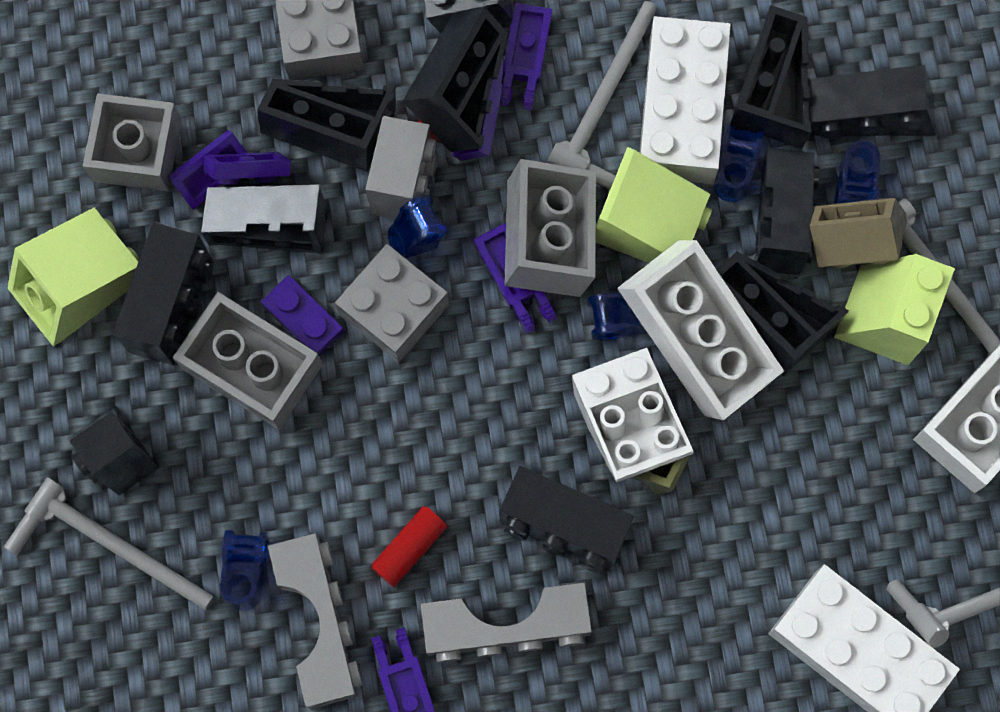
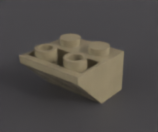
[810,198,907,268]

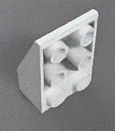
[572,348,693,483]

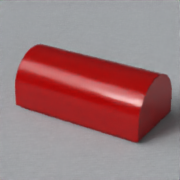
[371,506,448,588]

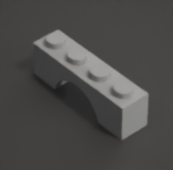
[268,533,363,709]
[421,583,592,663]

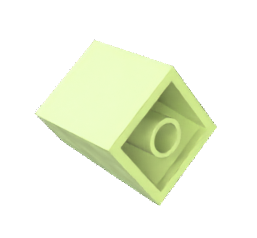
[596,147,712,263]
[7,207,139,346]
[834,254,955,365]

